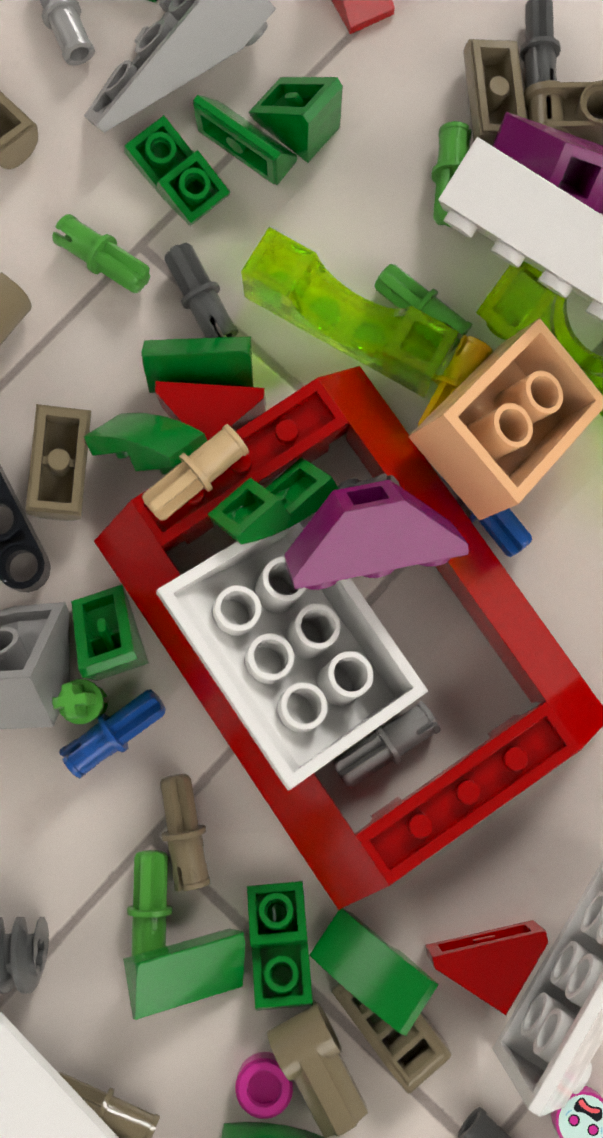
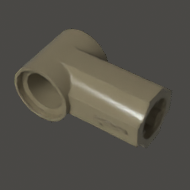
[267,1003,368,1138]

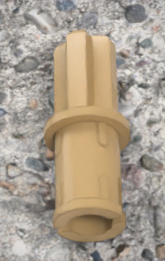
[142,424,249,521]

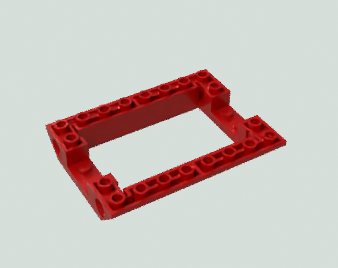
[94,366,603,910]

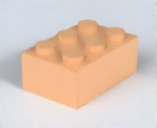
[408,318,603,521]

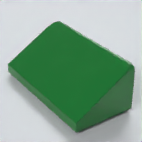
[193,95,297,185]
[141,336,254,393]
[123,928,245,1020]

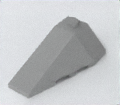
[84,0,276,133]
[0,602,70,729]

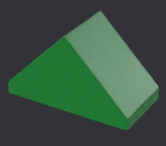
[248,77,343,163]
[71,584,149,681]

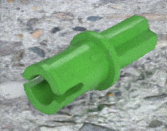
[431,121,472,228]
[52,214,151,293]
[374,264,472,352]
[52,679,108,724]
[127,850,172,956]

